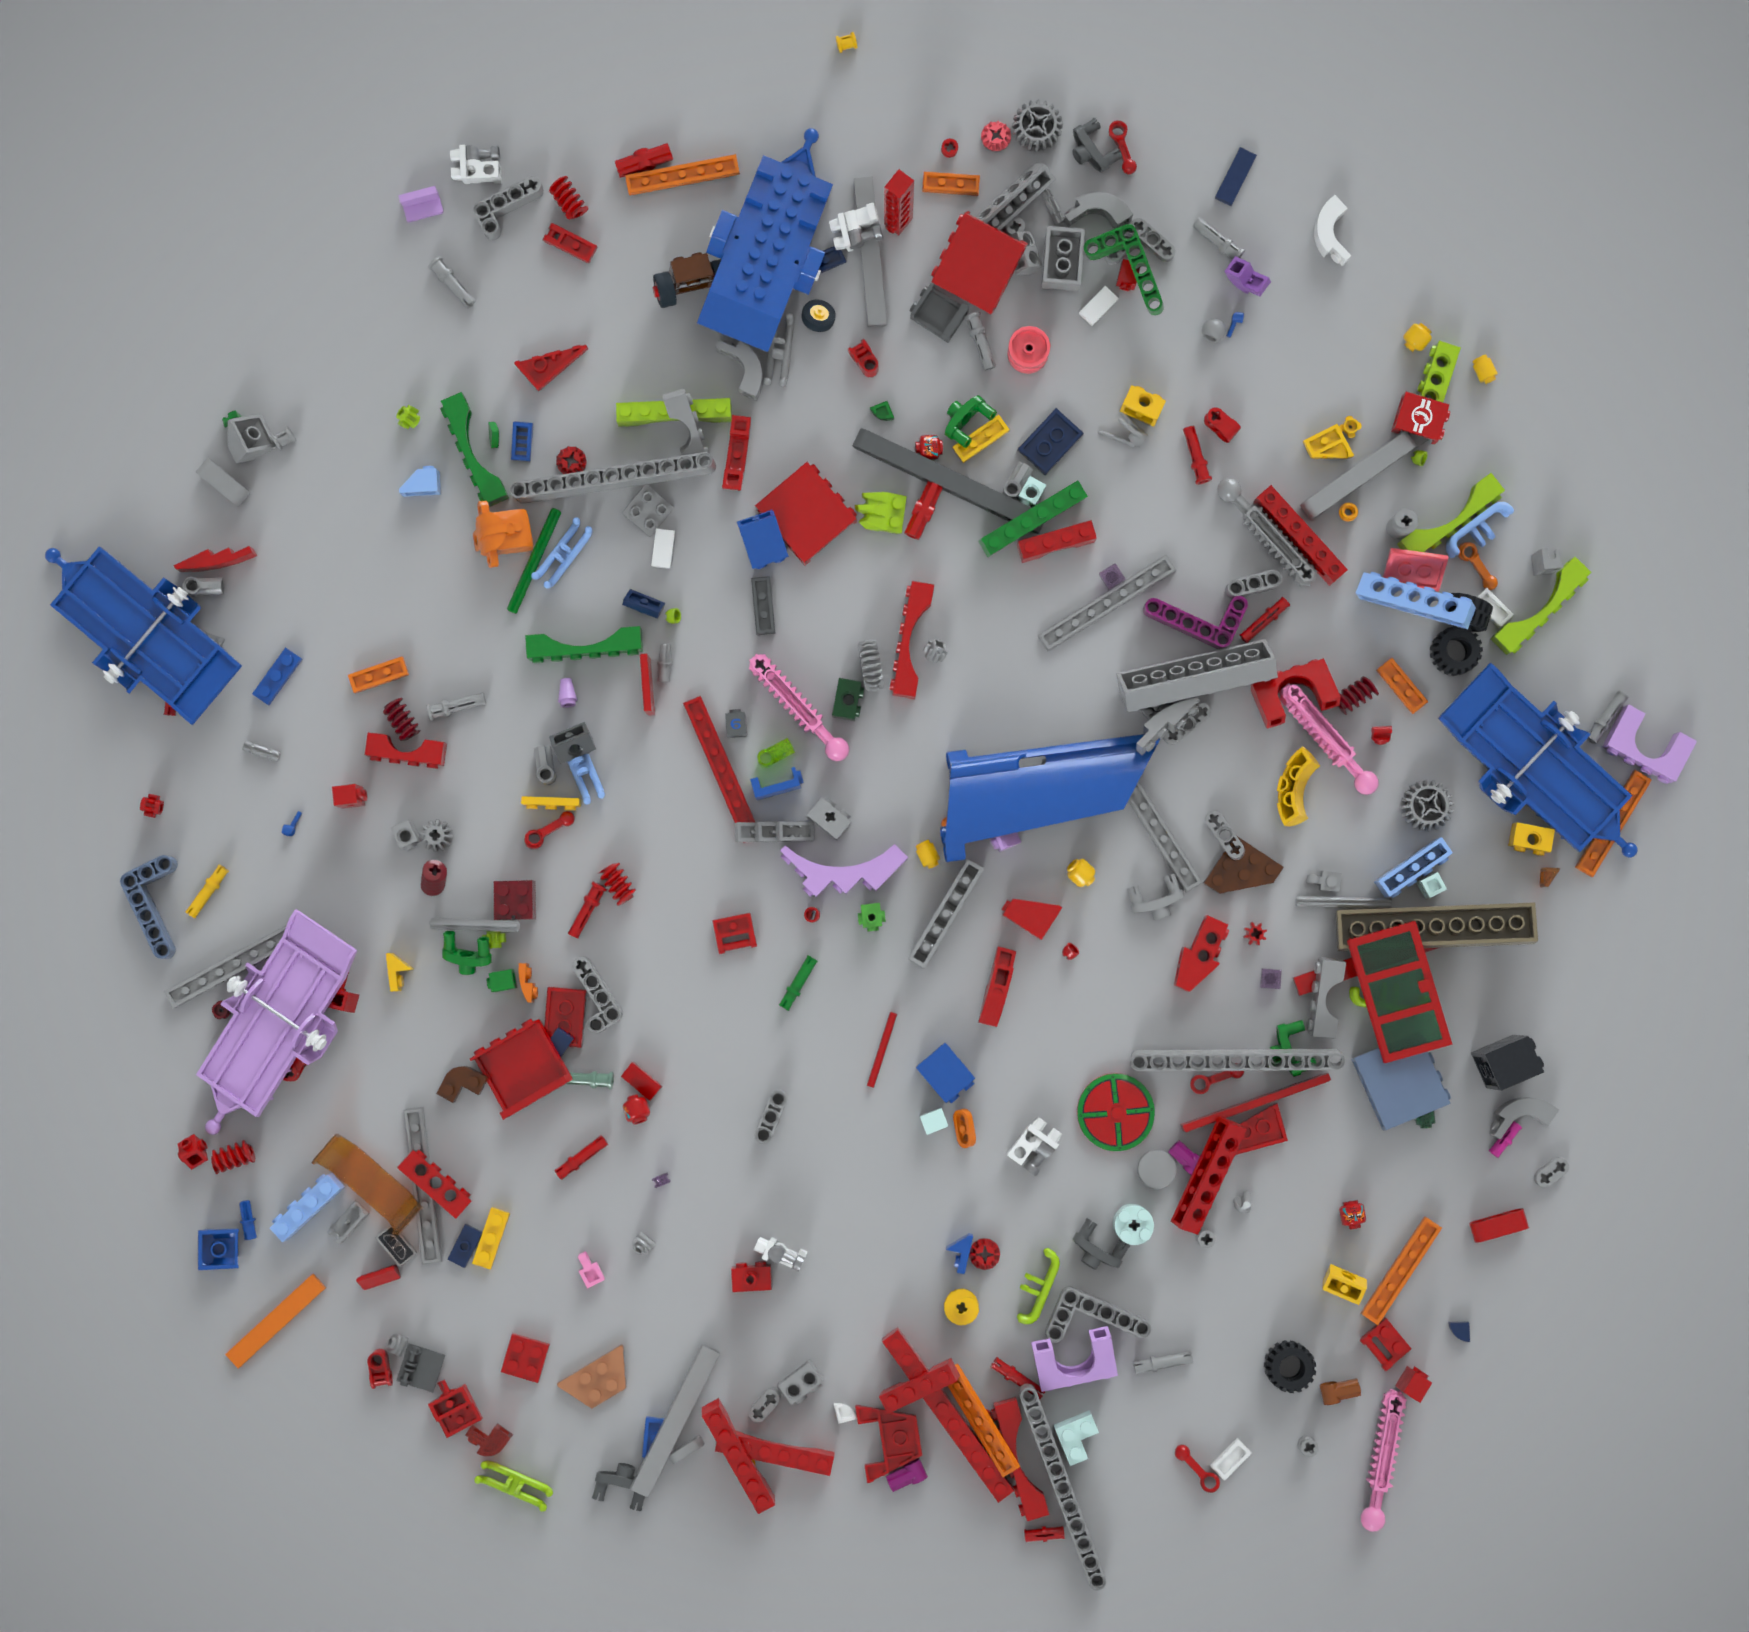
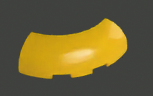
[1277,746,1320,827]

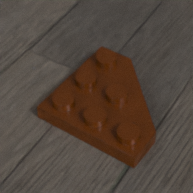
[1204,836,1284,894]

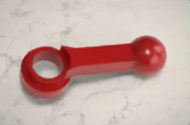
[1108,120,1137,175]
[524,811,575,849]
[1190,1063,1244,1094]
[1175,1445,1220,1493]

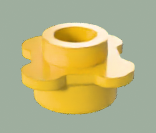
[1339,416,1362,438]

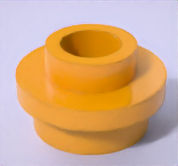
[1339,502,1358,522]

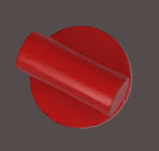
[1371,726,1392,745]

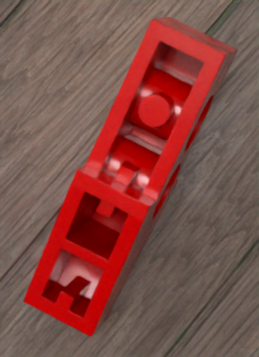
[1174,915,1229,992]

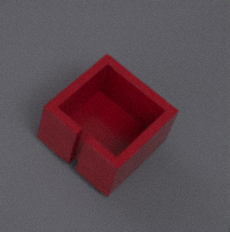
[494,880,536,920]

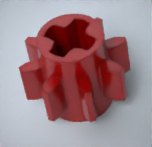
[140,794,164,818]
[1243,922,1267,946]

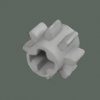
[923,639,948,663]

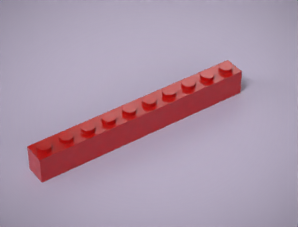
[882,1327,1014,1503]

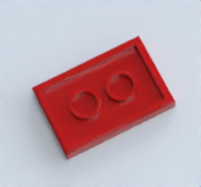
[640,653,655,716]
[544,987,587,1048]

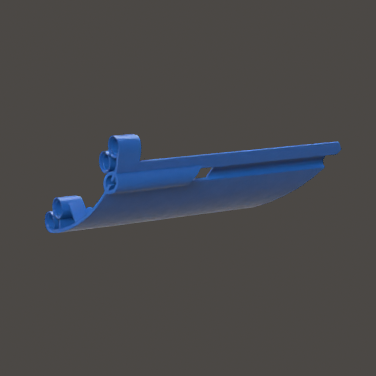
[940,734,1161,862]

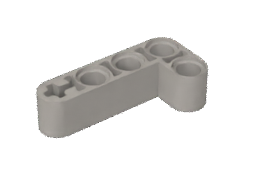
[473,176,544,240]
[572,957,623,1033]

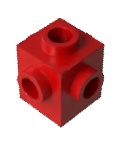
[177,1134,208,1170]

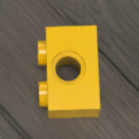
[1120,385,1166,427]
[1508,822,1555,856]
[1322,1264,1367,1305]

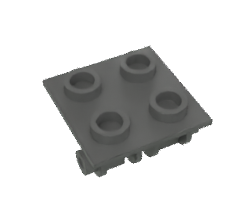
[396,1343,445,1393]

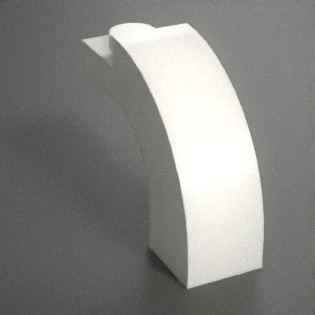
[1314,195,1351,266]

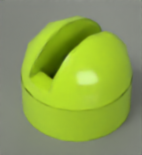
[1411,450,1428,466]
[665,608,681,624]

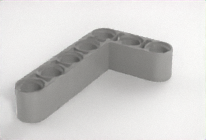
[1045,1287,1151,1343]

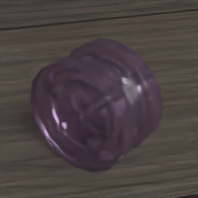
[652,1172,671,1188]

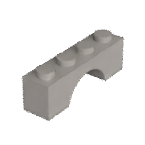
[662,388,709,469]
[1307,957,1346,1039]

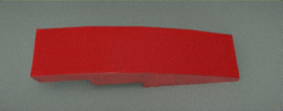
[173,546,257,572]

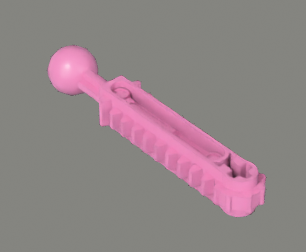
[749,654,849,761]
[1279,683,1379,795]
[1361,1389,1407,1532]

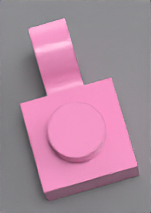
[578,1251,605,1289]

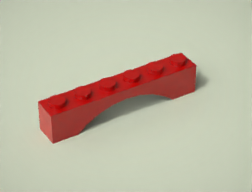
[890,581,934,699]
[991,1396,1050,1521]
[702,1398,775,1514]
[715,1431,835,1476]

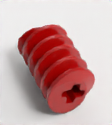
[549,176,589,220]
[598,863,636,906]
[211,1140,256,1174]

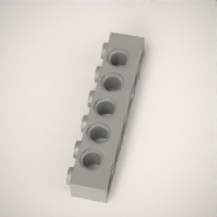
[976,163,1056,230]
[908,859,984,969]

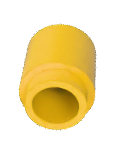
[1472,354,1498,384]
[915,839,941,869]

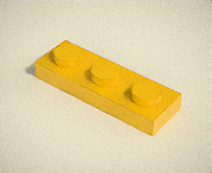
[952,415,1010,463]
[521,796,581,811]
[472,1207,510,1269]

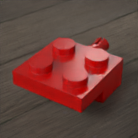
[428,1379,483,1438]

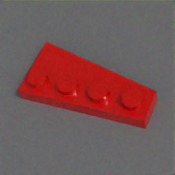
[1236,1103,1288,1155]

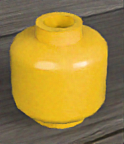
[1403,323,1432,352]
[1067,859,1095,887]

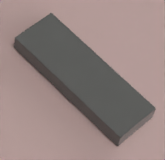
[751,576,776,635]

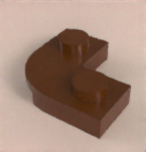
[436,1066,489,1103]

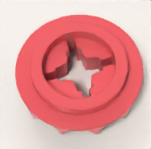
[981,120,1011,151]

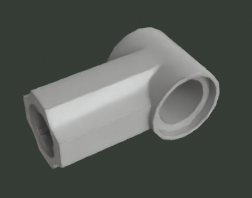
[1003,461,1033,500]
[183,577,224,597]
[534,745,556,785]

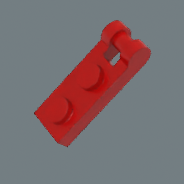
[542,223,598,264]

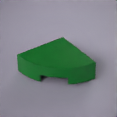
[870,401,894,421]
[222,410,241,427]
[488,422,499,448]

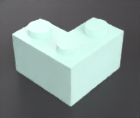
[1054,1410,1099,1466]

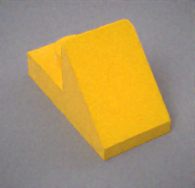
[386,953,414,992]

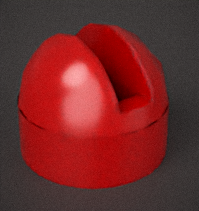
[804,907,820,923]
[1062,943,1079,960]

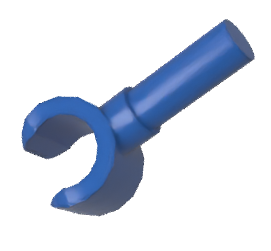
[1226,312,1244,338]
[282,811,302,836]

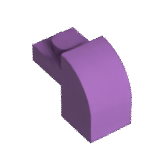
[1224,256,1271,297]

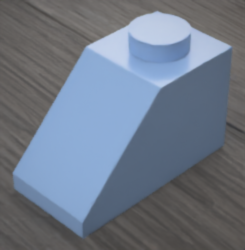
[399,466,441,497]

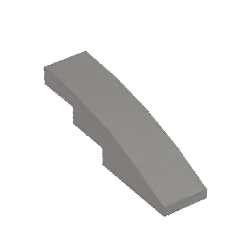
[734,821,814,842]

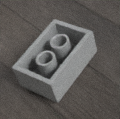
[1041,226,1085,291]

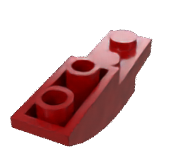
[978,946,1017,1027]

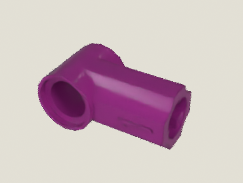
[1168,1140,1200,1175]
[886,1458,928,1492]

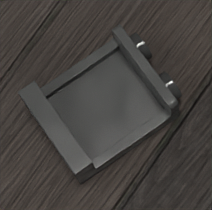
[909,283,969,343]

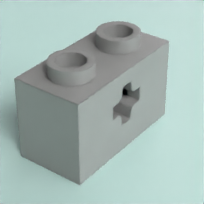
[807,797,852,840]

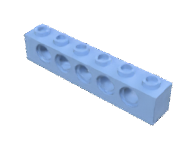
[1356,572,1476,629]

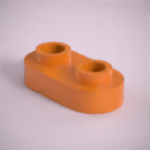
[953,1108,976,1148]

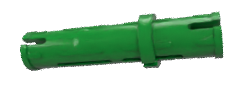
[779,955,818,1011]

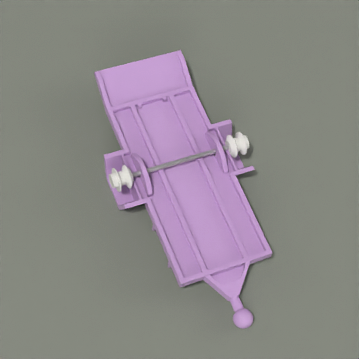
[196,909,357,1135]

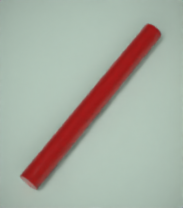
[867,1012,897,1088]

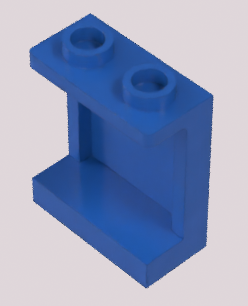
[737,510,789,569]
[750,767,804,801]
[916,1043,975,1103]

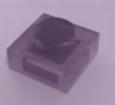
[1099,563,1125,590]
[1260,968,1282,989]

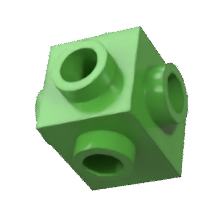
[858,903,886,932]

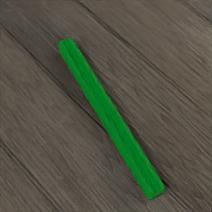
[507,508,561,614]

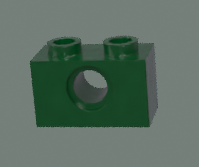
[832,678,865,721]

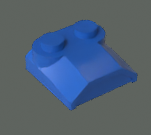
[198,1229,239,1270]

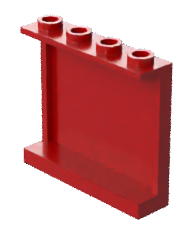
[931,211,1028,314]
[755,462,857,566]
[470,1019,573,1120]

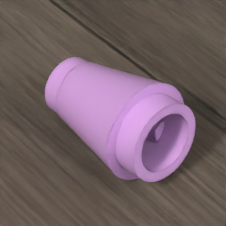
[558,678,577,708]

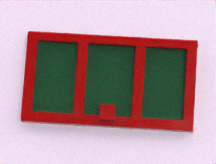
[1347,921,1453,1063]

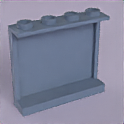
[1351,1031,1451,1131]

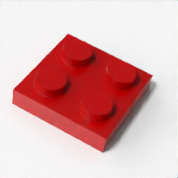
[501,1333,550,1383]

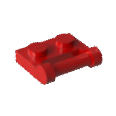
[712,913,757,954]
[1360,1318,1412,1371]

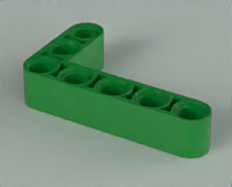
[1084,224,1164,316]

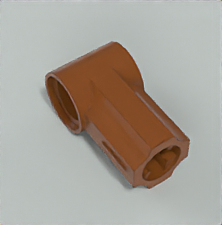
[1319,1378,1361,1405]

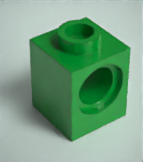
[486,969,517,992]

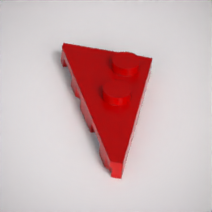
[514,344,588,392]

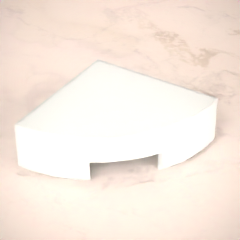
[834,1403,857,1424]

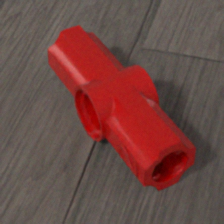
[615,143,673,178]
[904,481,943,540]

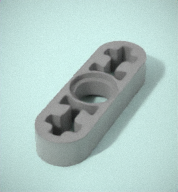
[1205,810,1245,860]

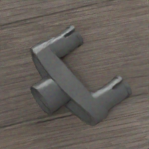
[1073,118,1122,172]
[1072,1218,1130,1270]
[592,1463,645,1511]

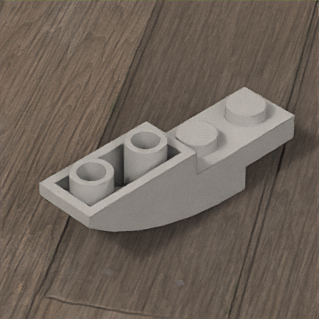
[1136,697,1199,755]

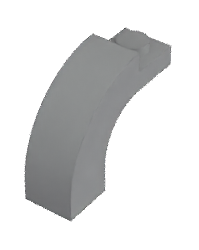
[1064,192,1133,229]
[716,340,763,401]
[1489,1097,1559,1139]

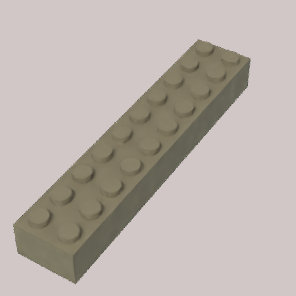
[1335,902,1538,951]

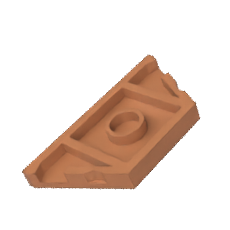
[557,1344,626,1409]

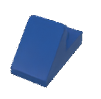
[946,1233,973,1274]

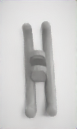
[764,312,794,387]

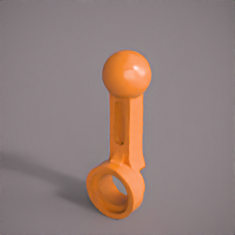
[1458,542,1498,590]

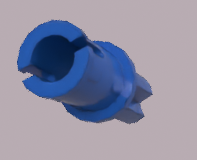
[239,1200,257,1240]

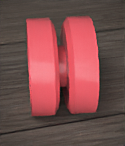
[1007,326,1050,374]

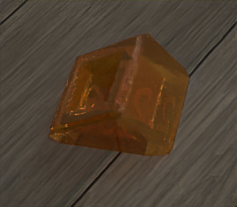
[1540,867,1560,888]

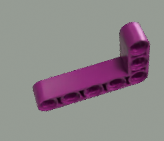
[1143,596,1248,650]

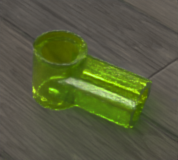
[757,738,795,768]

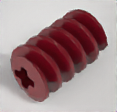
[1338,676,1379,715]
[383,697,421,741]
[421,860,447,896]

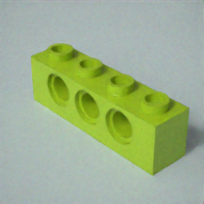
[1417,340,1461,402]

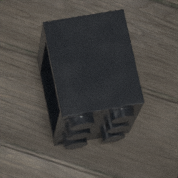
[1471,1035,1544,1091]

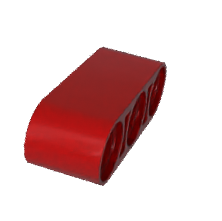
[1469,1208,1529,1243]

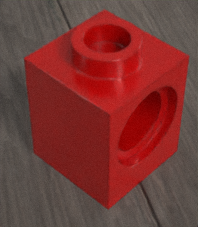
[1116,259,1140,291]

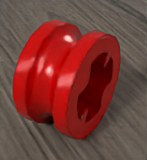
[941,138,958,158]

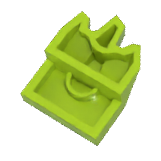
[854,492,907,534]

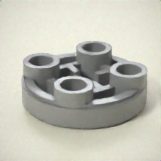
[1137,1150,1177,1189]

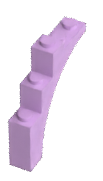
[780,844,908,897]

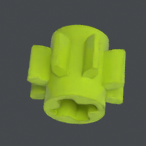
[396,405,420,429]
[482,931,506,949]

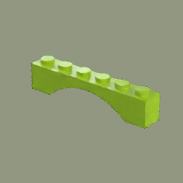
[616,398,732,427]
[1397,473,1505,553]
[1490,557,1592,655]

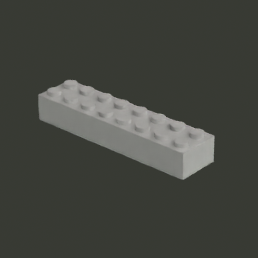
[1116,639,1278,712]

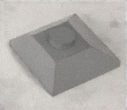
[228,414,277,464]

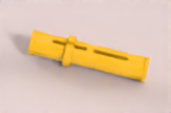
[185,864,229,918]

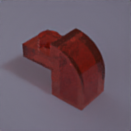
[465,1423,513,1456]

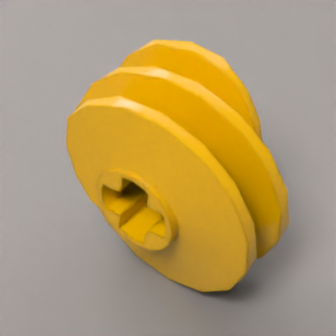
[944,1288,979,1325]

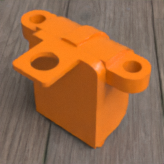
[473,501,533,568]

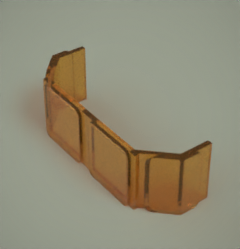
[312,1134,423,1236]

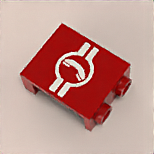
[1391,391,1451,445]

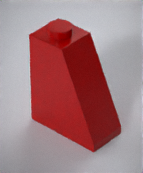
[1001,898,1063,940]

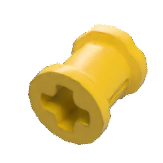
[835,32,858,53]

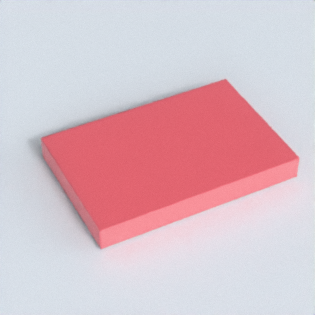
[1383,548,1448,592]

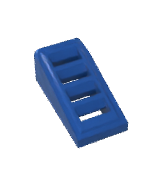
[511,421,533,461]

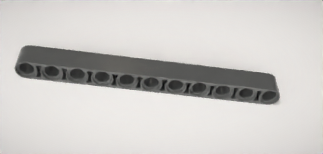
[852,428,1043,534]

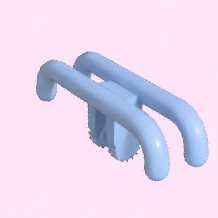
[1446,502,1514,558]
[531,517,593,589]
[567,753,605,805]

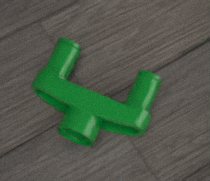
[945,395,997,448]
[442,931,492,975]
[1270,1020,1316,1077]

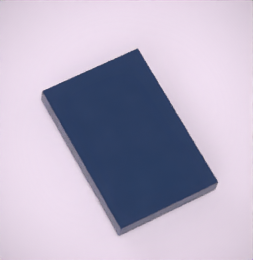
[1017,408,1084,475]

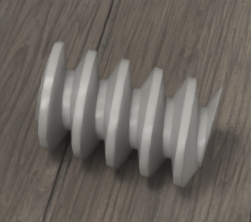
[1386,508,1418,539]

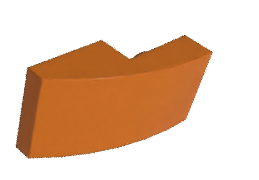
[519,963,538,1003]

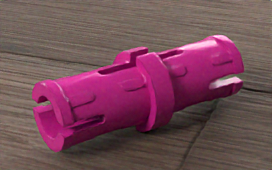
[1488,1121,1522,1158]

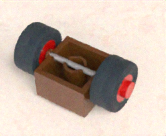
[652,252,722,308]

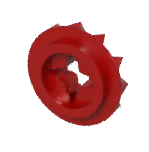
[556,446,587,474]
[969,1238,1000,1270]

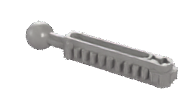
[1217,478,1317,587]

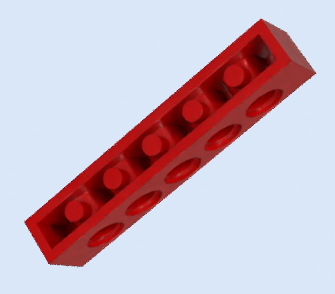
[884,169,914,236]
[1253,485,1348,586]
[1171,1116,1247,1235]

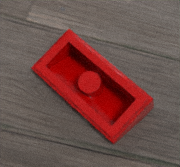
[621,1062,663,1101]
[356,1264,401,1290]

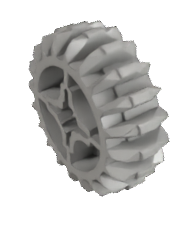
[1012,99,1063,152]
[858,639,884,691]
[1401,780,1454,832]

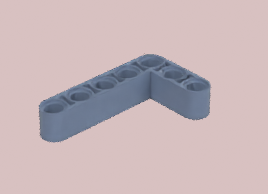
[120,855,178,959]

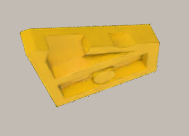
[1303,424,1354,459]

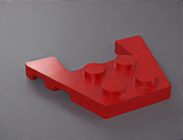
[855,1405,922,1483]

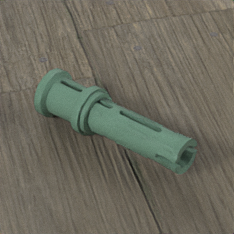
[567,1071,614,1089]

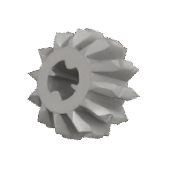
[420,819,453,852]

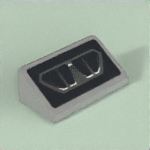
[375,1224,417,1267]

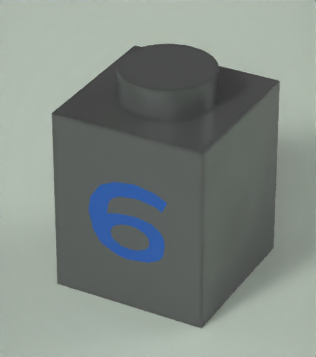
[725,709,747,738]

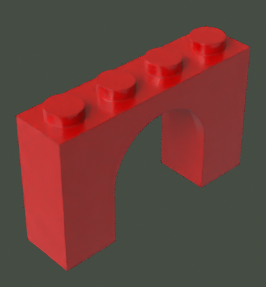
[1251,658,1341,729]

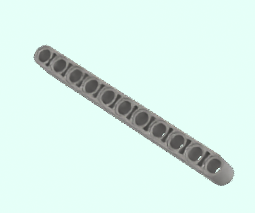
[510,452,716,503]
[1130,1049,1345,1071]
[1019,1383,1106,1591]

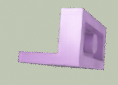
[398,186,444,222]

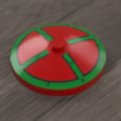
[1077,1073,1155,1151]

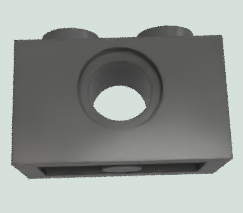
[549,722,596,764]

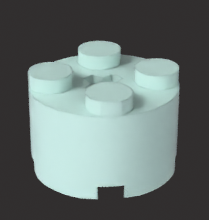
[1113,1204,1154,1245]

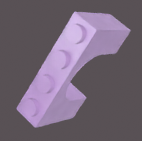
[1602,705,1697,784]
[1031,1326,1118,1392]

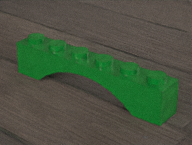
[440,392,509,507]
[978,480,1088,557]
[525,626,643,663]

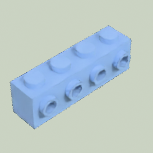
[1374,837,1453,898]
[270,1173,345,1242]

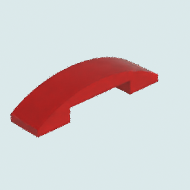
[722,415,751,491]

